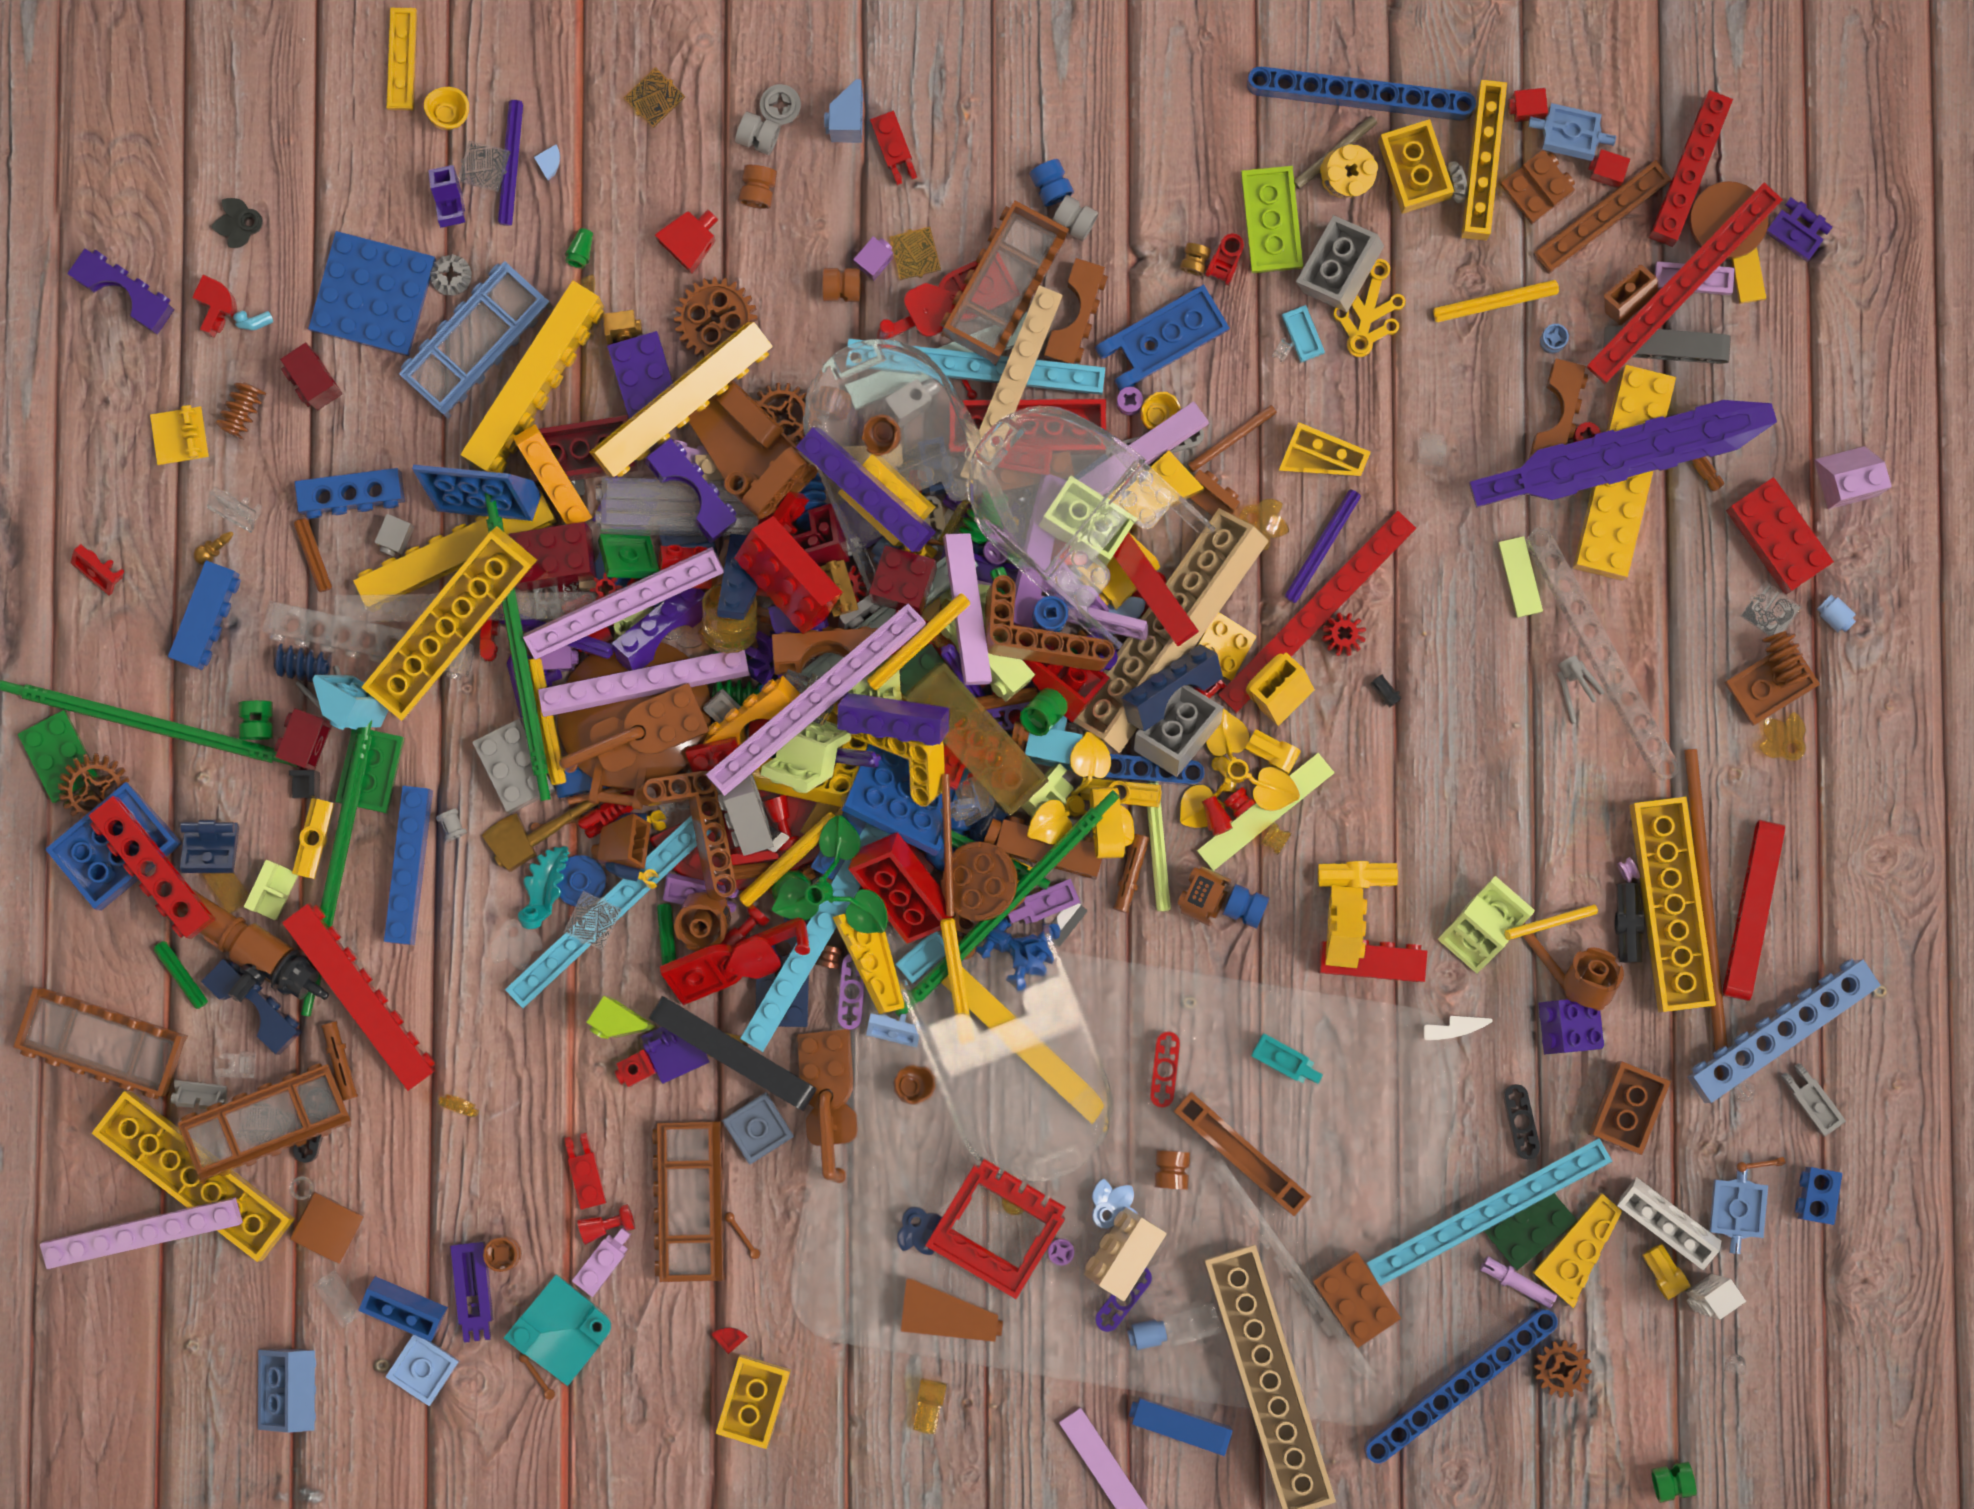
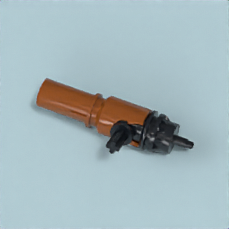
[177,889,329,1003]

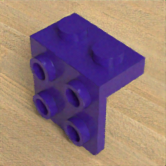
[1538,999,1604,1055]

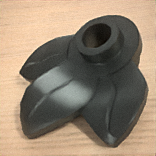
[211,198,263,248]

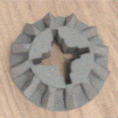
[760,84,801,126]
[1447,161,1468,203]
[430,254,472,296]

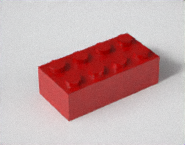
[1726,477,1834,595]
[735,516,843,634]
[848,832,953,944]

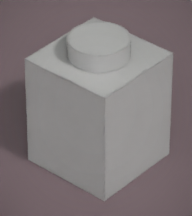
[375,514,414,557]

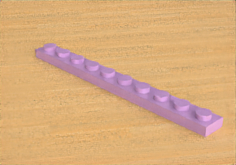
[706,604,927,796]

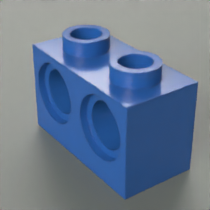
[1795,1167,1843,1225]

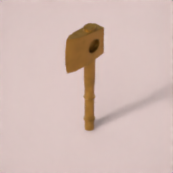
[482,788,606,872]

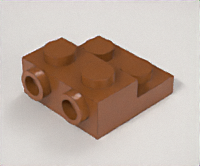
[1500,150,1575,225]

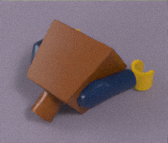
[591,810,666,889]

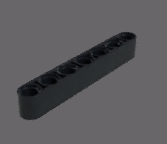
[649,996,817,1111]

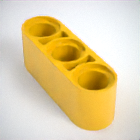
[1089,788,1125,858]

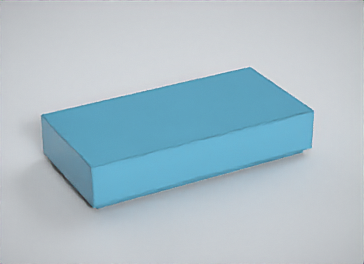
[1282,305,1325,363]
[896,932,945,984]

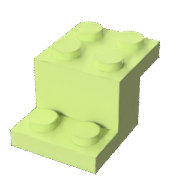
[761,717,851,793]
[1438,876,1535,973]

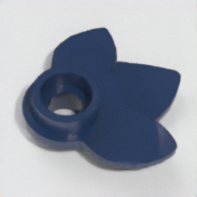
[897,1207,942,1255]

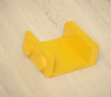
[1077,534,1160,610]

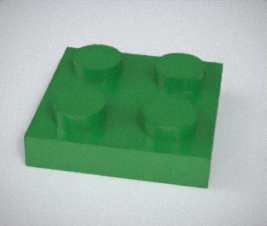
[598,534,659,579]

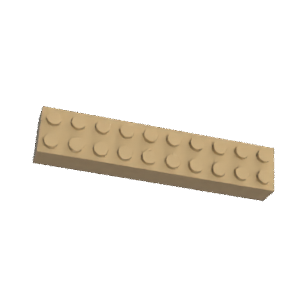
[1073,508,1268,753]
[1203,1244,1336,1509]

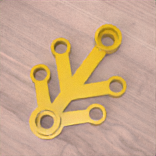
[1333,259,1406,357]

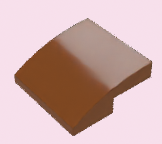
[290,1191,364,1264]

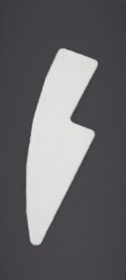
[1424,1016,1493,1040]

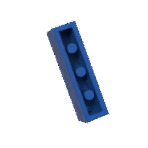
[168,560,241,670]

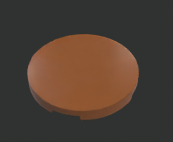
[1689,181,1768,259]
[941,842,1017,921]

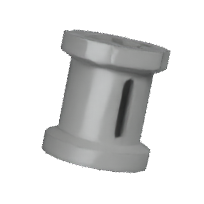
[436,809,467,842]

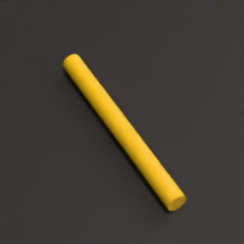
[1504,904,1598,940]

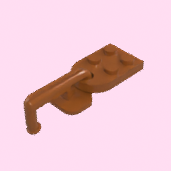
[559,683,710,773]
[797,1029,858,1183]

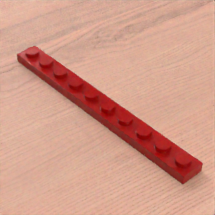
[1586,182,1783,384]
[1218,511,1417,713]

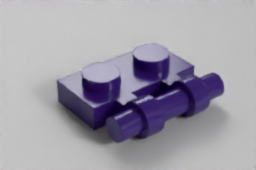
[1766,197,1833,262]

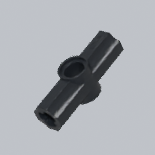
[1614,883,1644,963]

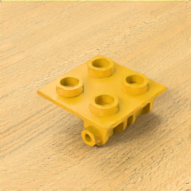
[150,405,209,465]
[1196,613,1257,681]

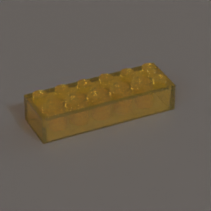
[902,662,1049,816]

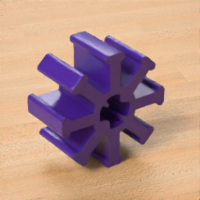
[743,630,783,685]

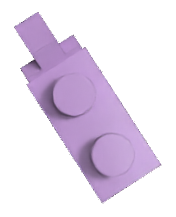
[572,1228,631,1297]

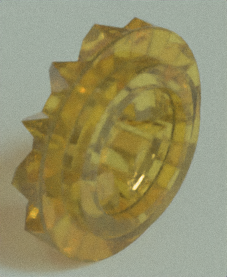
[438,1094,479,1117]

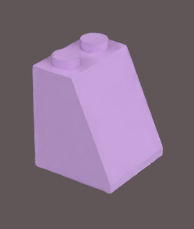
[1814,446,1892,509]

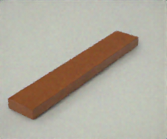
[1533,160,1671,274]

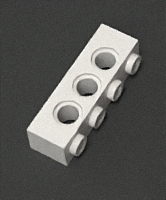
[1618,1177,1722,1270]
[1686,1274,1746,1320]

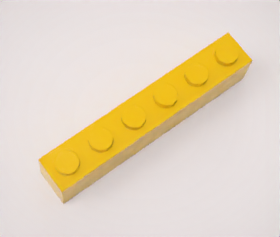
[1461,80,1507,241]

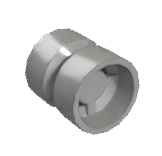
[735,111,781,156]
[1053,195,1099,242]

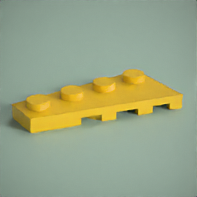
[832,914,904,1014]
[1532,1193,1622,1308]

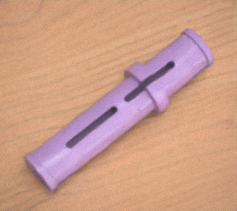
[1480,1256,1557,1309]

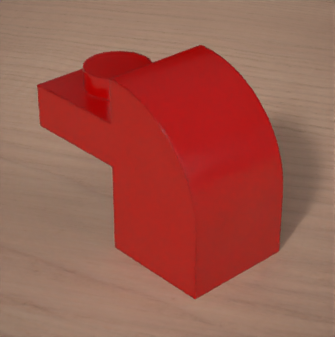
[192,275,237,338]

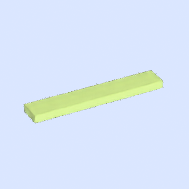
[1197,753,1334,871]

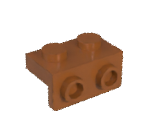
[1190,470,1240,517]

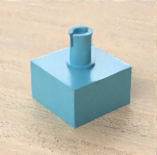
[1024,716,1082,771]

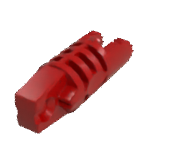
[578,790,635,838]

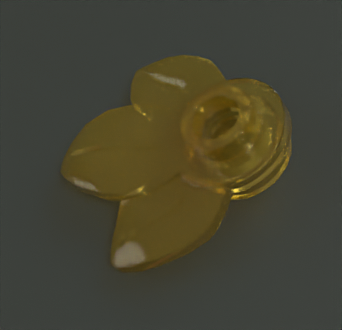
[1239,499,1289,550]
[1759,712,1806,761]

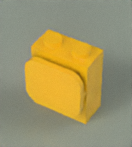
[1246,653,1315,726]

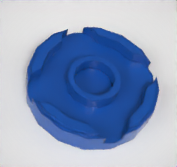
[556,855,606,907]

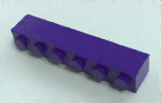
[796,427,936,552]

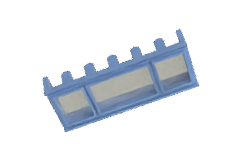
[399,261,553,419]

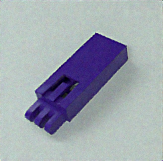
[451,1241,494,1343]

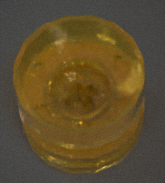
[702,583,757,653]

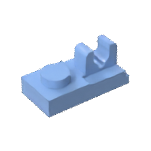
[866,1013,921,1048]

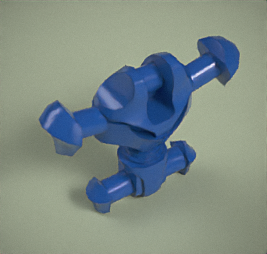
[976,918,1061,992]

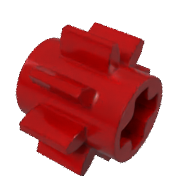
[590,572,624,601]

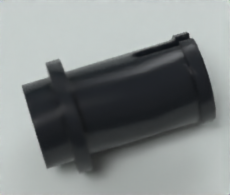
[1369,674,1402,708]

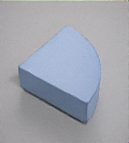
[534,145,560,180]

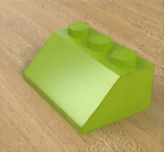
[586,996,655,1039]

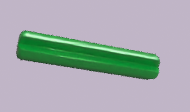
[657,903,676,980]
[153,941,208,1009]

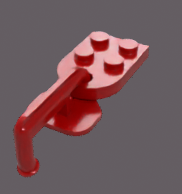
[877,250,1020,342]
[660,918,810,1005]

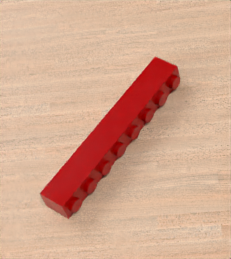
[282,903,436,1091]

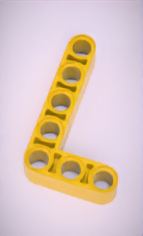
[823,699,944,807]
[752,737,869,807]

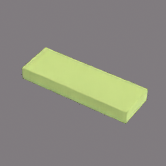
[1498,536,1543,618]

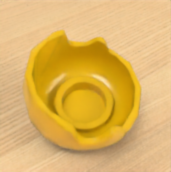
[1140,392,1181,430]

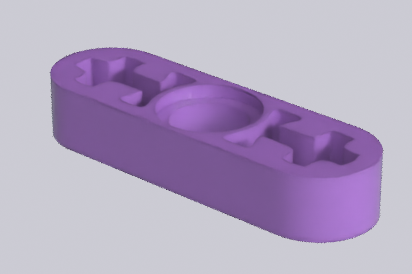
[838,954,865,1030]

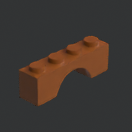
[1044,258,1108,364]
[1528,358,1588,460]
[772,626,877,675]

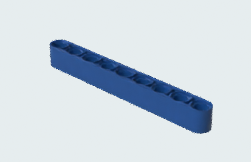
[1247,66,1476,121]
[1364,1309,1558,1464]

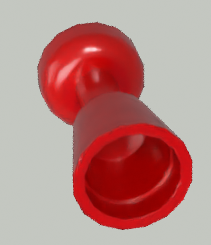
[762,795,800,852]
[720,904,770,946]
[577,1204,636,1245]

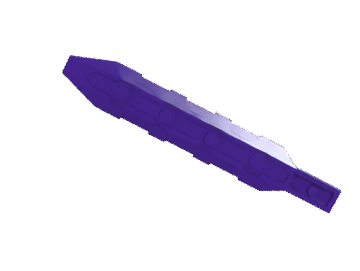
[1469,400,1777,508]

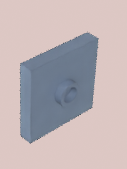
[722,1092,795,1165]

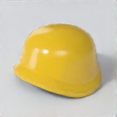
[424,87,469,130]

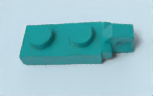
[1251,1033,1323,1084]

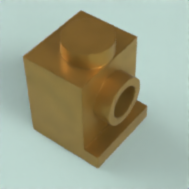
[603,310,643,345]

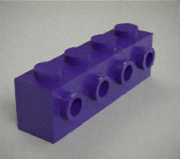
[837,693,949,746]

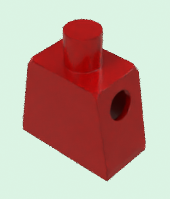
[655,209,718,274]

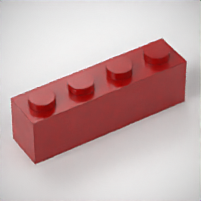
[1318,940,1428,983]

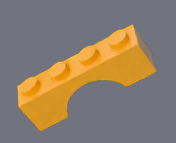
[513,424,592,525]
[703,675,801,746]

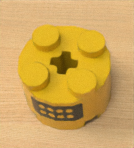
[1320,144,1378,198]

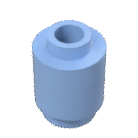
[1817,594,1856,633]

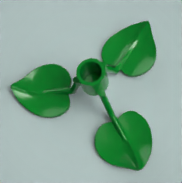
[772,815,888,933]

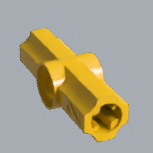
[1080,777,1162,808]
[292,798,335,879]
[1318,861,1398,889]

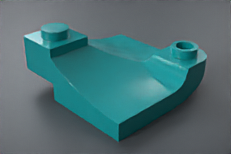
[504,1274,612,1386]

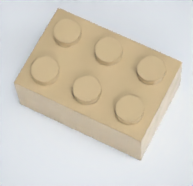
[1084,1207,1167,1301]

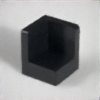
[289,770,320,799]

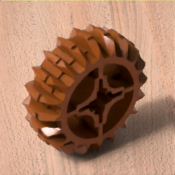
[753,383,817,446]
[58,753,130,820]

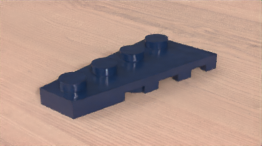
[717,533,759,620]

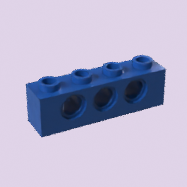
[295,468,405,519]

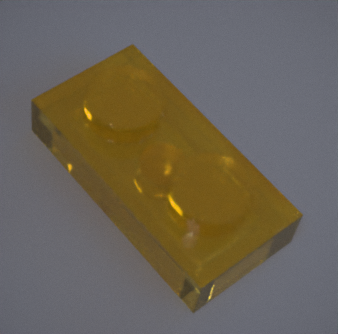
[202,872,249,914]

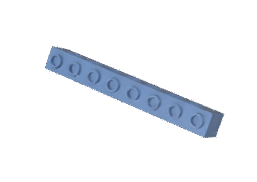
[1687,958,1881,1103]

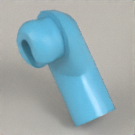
[233,311,273,331]

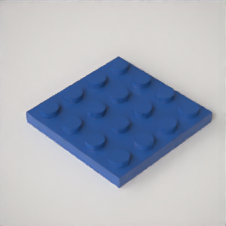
[308,231,436,356]
[841,744,970,856]

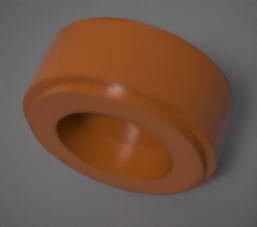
[983,818,1002,844]

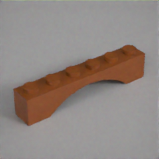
[1173,1091,1312,1217]

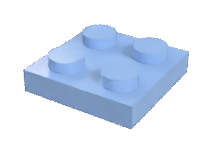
[386,1335,459,1406]

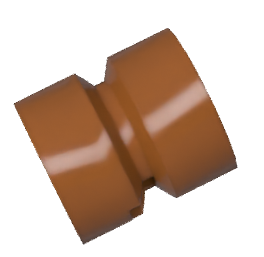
[738,164,777,209]
[823,268,860,302]
[1154,1150,1190,1190]
[483,1236,522,1272]

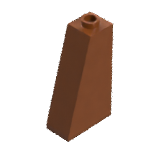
[901,1277,1003,1342]

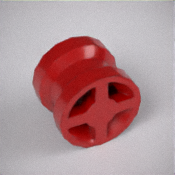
[1572,422,1601,443]
[1223,787,1256,819]

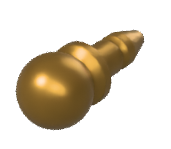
[193,531,234,565]

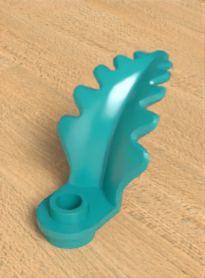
[518,846,570,929]

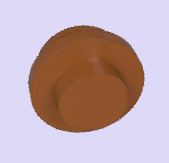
[1012,721,1029,746]

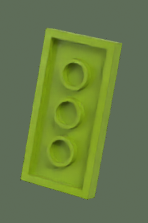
[1241,166,1303,274]

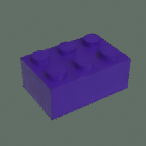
[607,331,673,419]

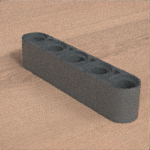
[1603,326,1731,364]

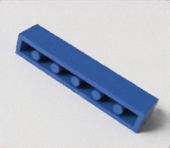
[384,786,433,946]

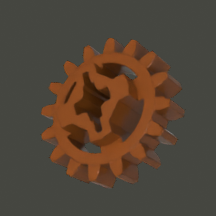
[1533,1340,1592,1398]

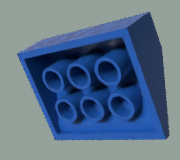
[412,465,541,521]
[45,782,182,911]

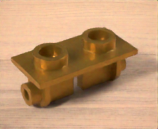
[820,560,859,617]

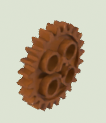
[674,277,758,357]

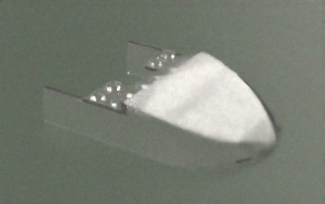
[803,339,1019,593]
[967,406,1216,649]
[900,924,1113,1182]

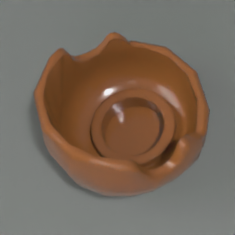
[861,414,901,456]
[893,1065,936,1105]

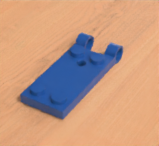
[1095,284,1230,391]

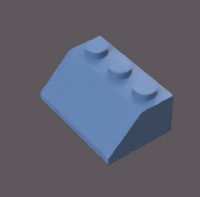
[258,1349,316,1433]

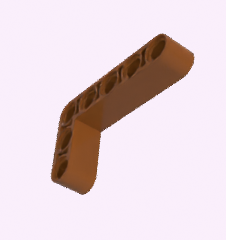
[984,575,1115,671]
[636,771,736,901]

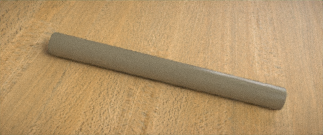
[1294,116,1377,189]

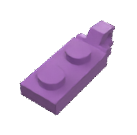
[1007,879,1081,924]

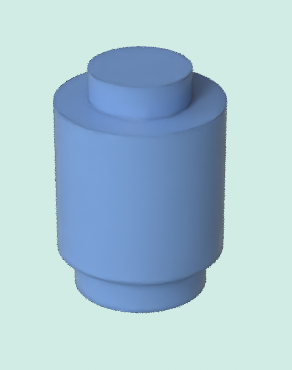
[1127,1319,1167,1350]

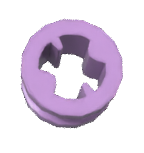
[1617,857,1640,883]

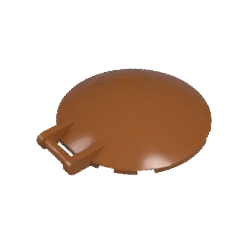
[558,642,712,810]

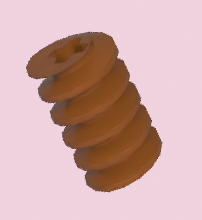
[215,382,267,440]
[1762,631,1810,689]

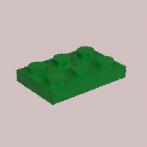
[18,710,100,803]
[335,727,405,814]

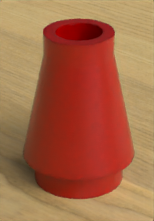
[1202,796,1233,837]

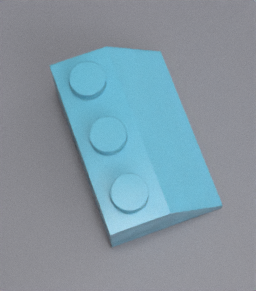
[313,675,389,730]

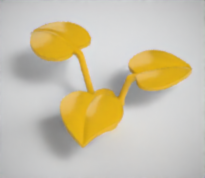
[1180,708,1300,828]
[1027,732,1134,846]

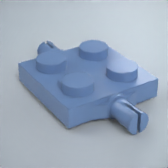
[1528,103,1616,161]
[1709,1163,1768,1254]

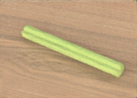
[1147,782,1171,912]

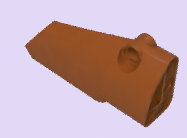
[688,362,819,519]

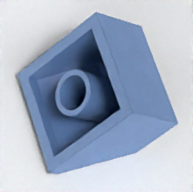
[824,79,863,143]

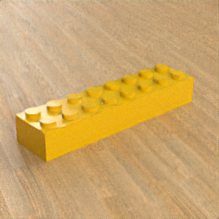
[460,281,605,473]
[1573,365,1676,581]
[361,526,537,721]
[1629,797,1716,1013]
[92,1091,296,1262]

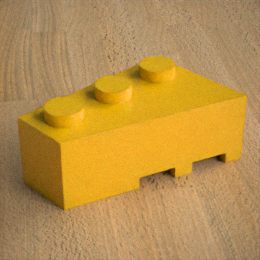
[1278,422,1371,476]
[1112,450,1204,523]
[1325,885,1367,968]

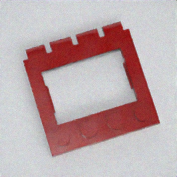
[925,1159,1066,1299]

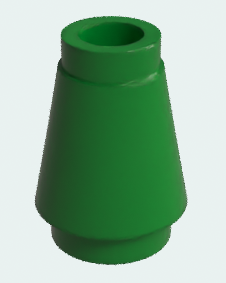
[565,228,593,269]

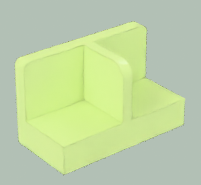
[1019,763,1074,817]
[244,860,298,920]

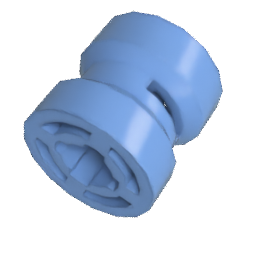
[1540,324,1569,354]

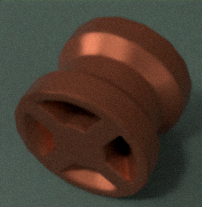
[814,945,843,970]

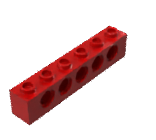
[1649,90,1733,247]
[88,796,216,939]

